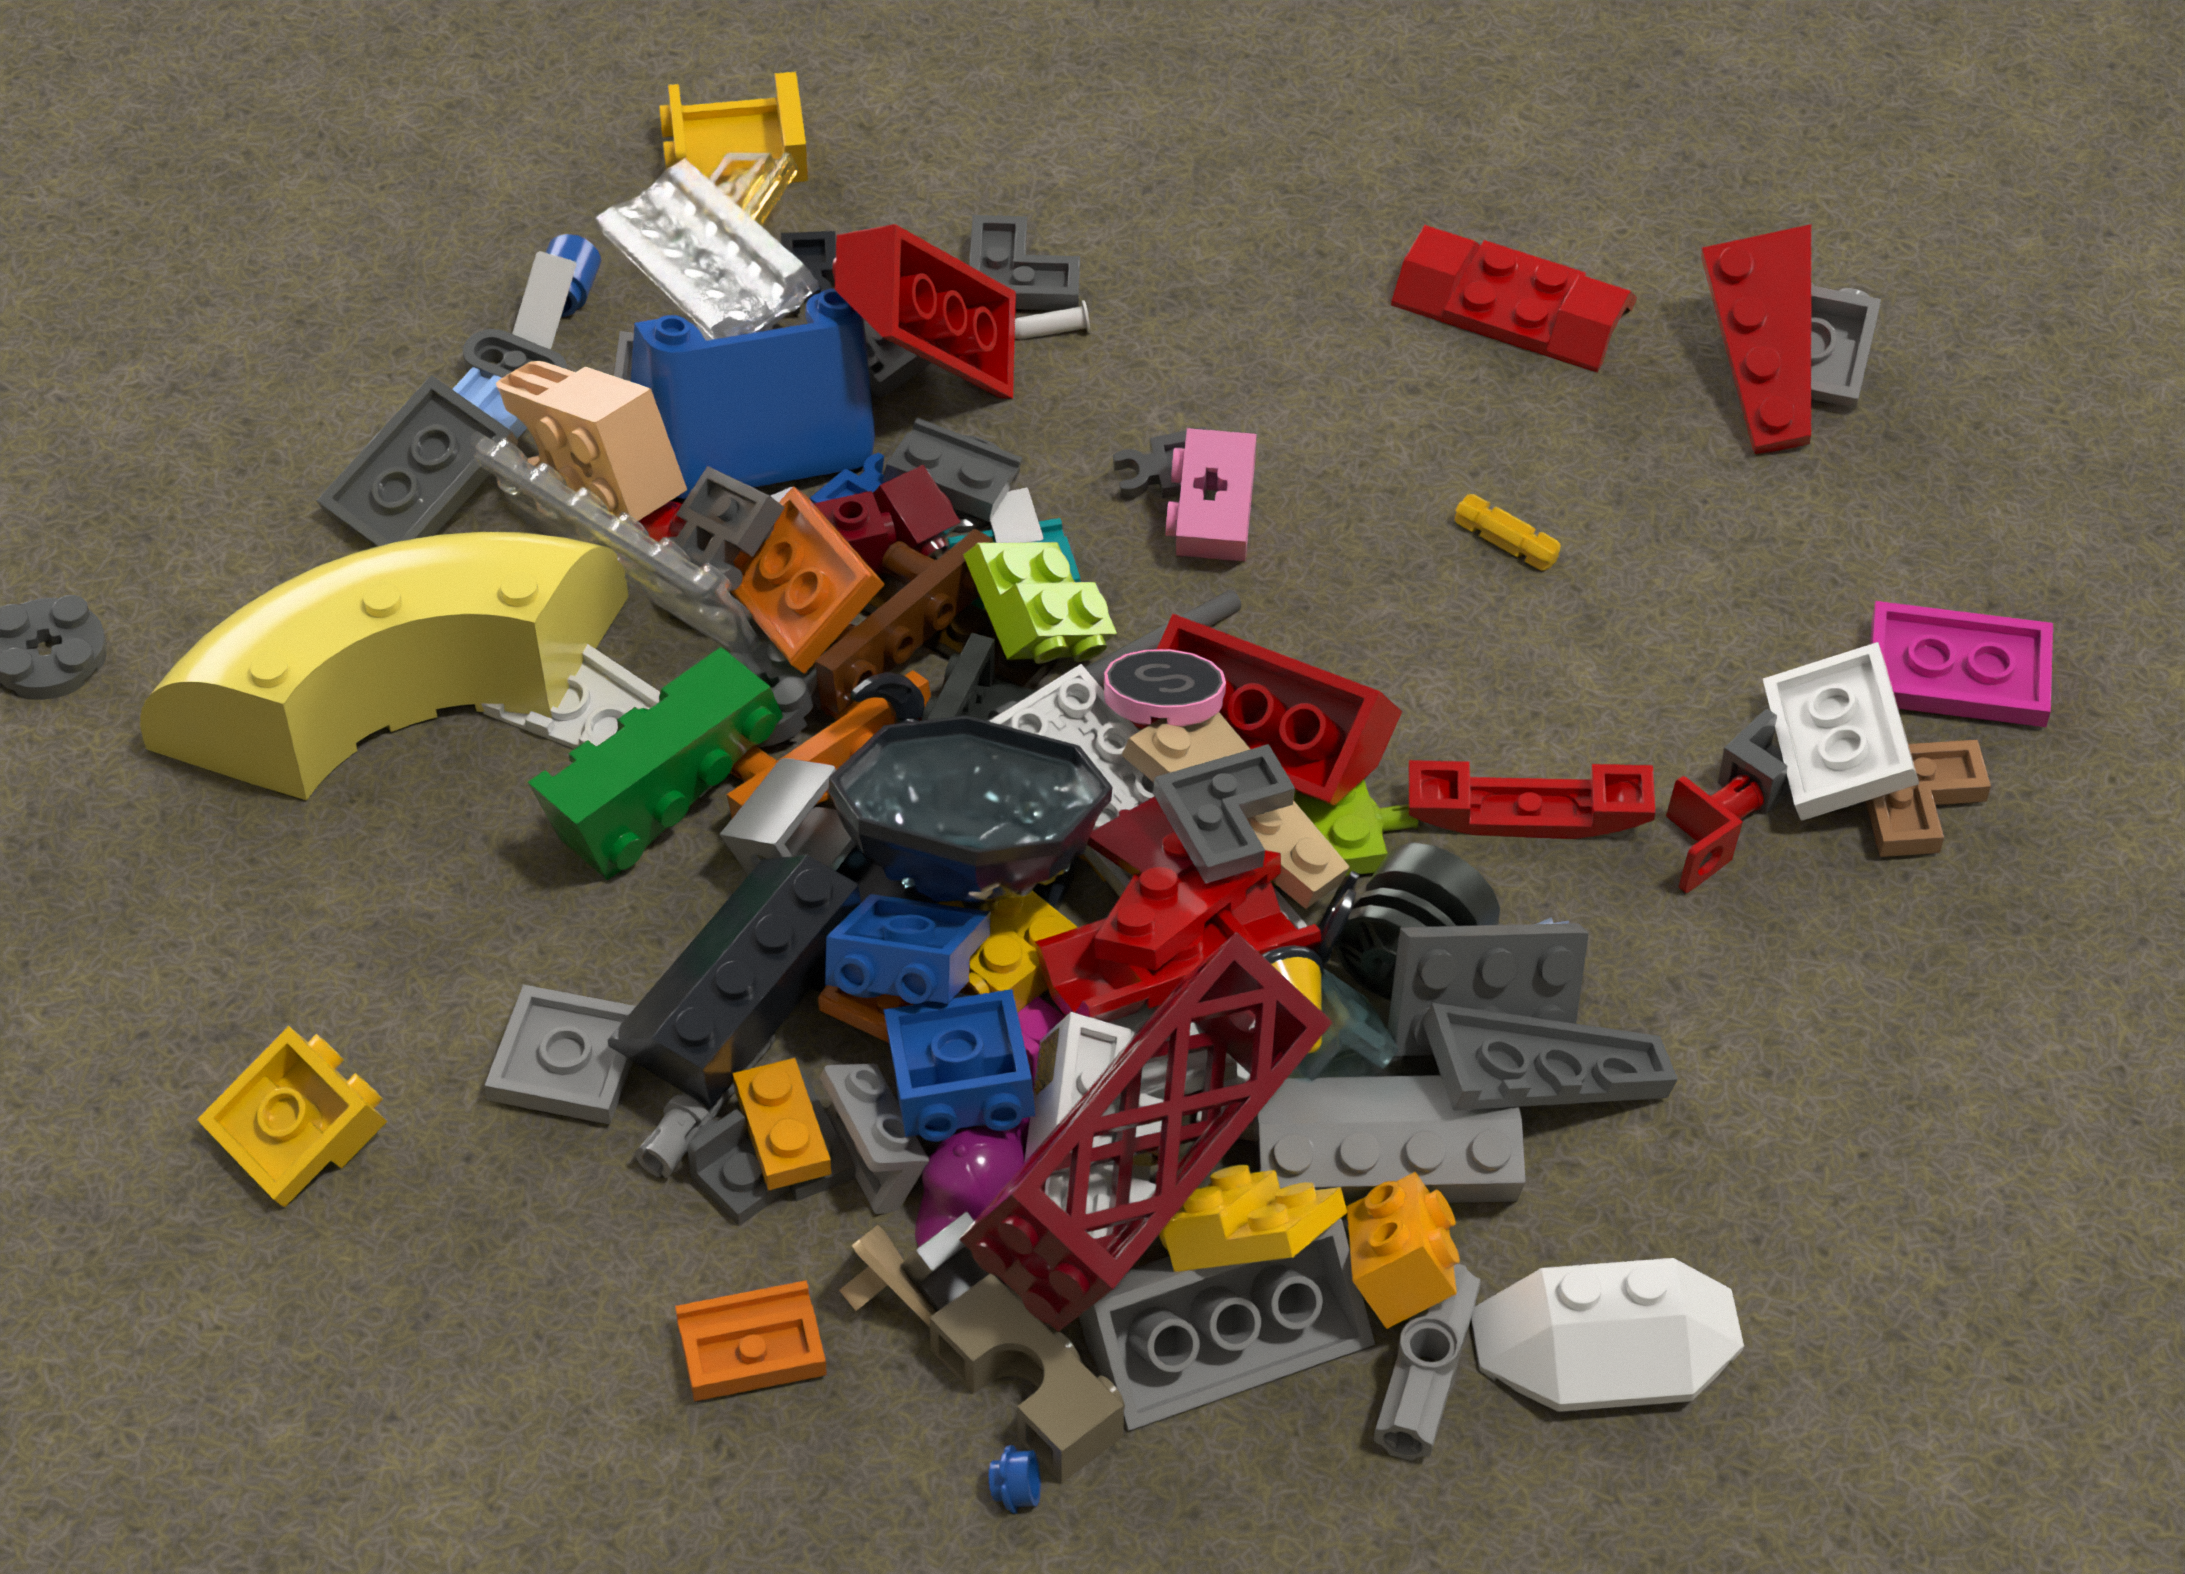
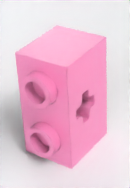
[1166,428,1256,561]

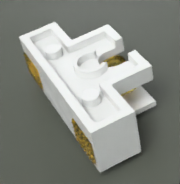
[1024,1012,1164,1239]

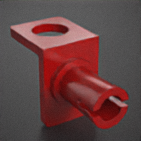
[1666,775,1763,893]

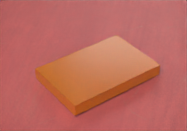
[730,486,885,674]

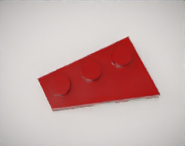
[1095,832,1281,971]

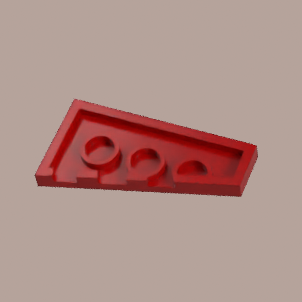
[1701,224,1811,454]

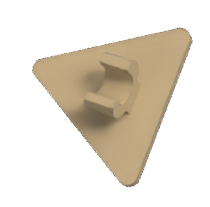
[839,1225,936,1327]

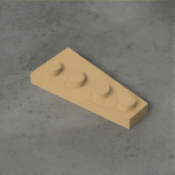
[1121,712,1350,909]

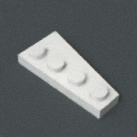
[481,644,712,797]

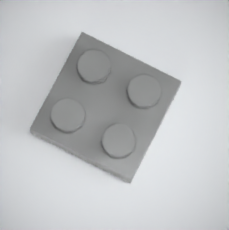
[484,985,636,1124]

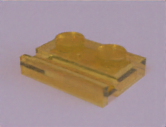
[677,153,799,243]

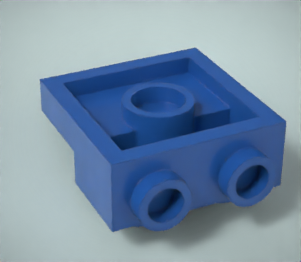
[825,894,991,1005]
[884,989,1036,1141]

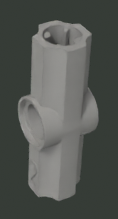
[1374,1264,1481,1461]

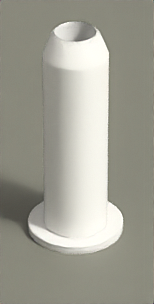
[1015,300,1090,340]

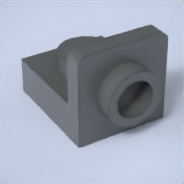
[687,1110,790,1226]

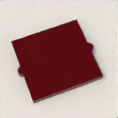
[1087,796,1198,879]

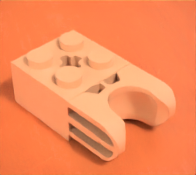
[496,361,687,524]

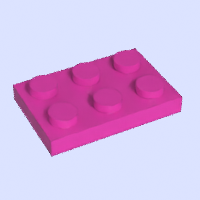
[1870,601,2053,727]

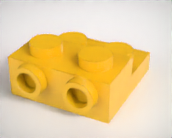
[938,891,1078,1013]
[197,1026,388,1208]
[1159,1165,1347,1272]

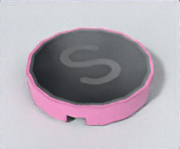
[1104,649,1226,727]

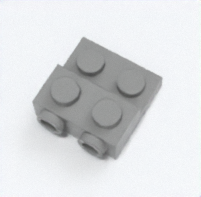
[1811,282,1881,408]

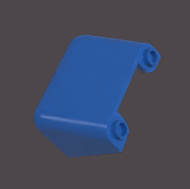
[631,289,875,499]

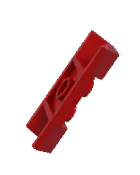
[1391,225,1637,373]
[1035,880,1321,1022]

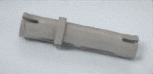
[635,1034,775,1178]

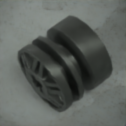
[1334,842,1500,1001]

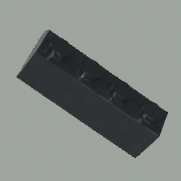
[607,855,861,1109]

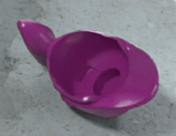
[915,1117,1030,1247]

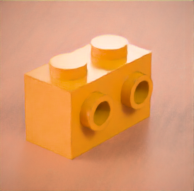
[1347,1172,1460,1329]

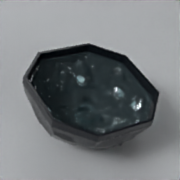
[829,715,1113,911]

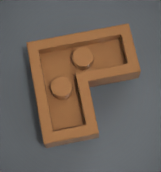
[1866,740,1991,857]

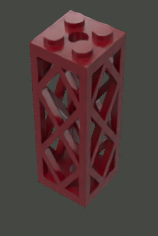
[959,932,1333,1332]

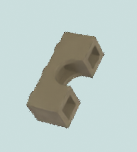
[930,1274,1125,1484]

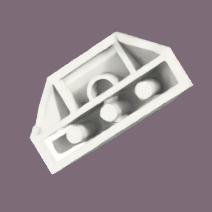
[1470,1258,1744,1412]

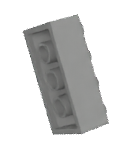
[1254,1075,1526,1205]
[1079,1218,1375,1431]

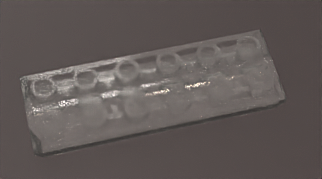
[594,158,820,339]
[470,431,762,654]

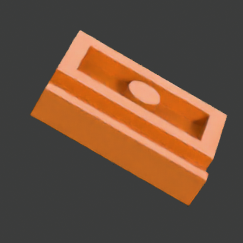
[675,1280,827,1402]

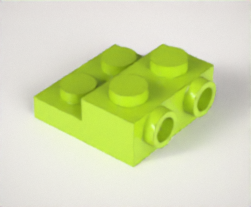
[963,542,1117,663]

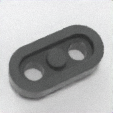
[463,329,567,379]

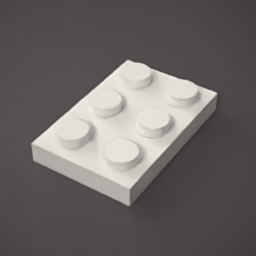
[1763,642,1919,821]

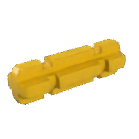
[1455,494,1561,571]

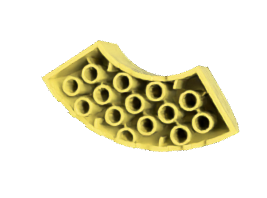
[140,532,629,801]

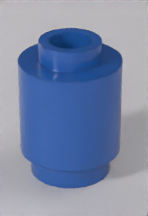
[545,234,601,317]

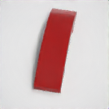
[1408,760,1656,839]

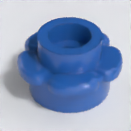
[989,1445,1041,1514]

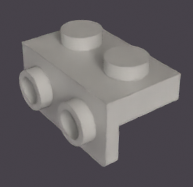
[819,1064,929,1214]

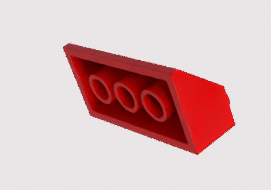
[832,224,1016,399]
[1130,614,1403,806]

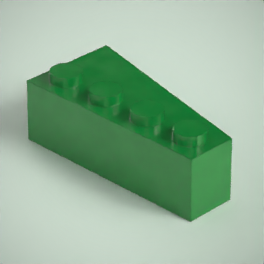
[528,647,784,880]

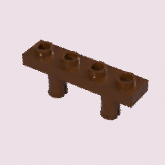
[815,529,993,714]

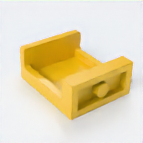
[659,72,808,192]

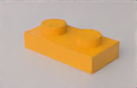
[733,1058,831,1191]

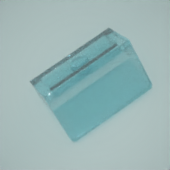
[1297,969,1399,1081]

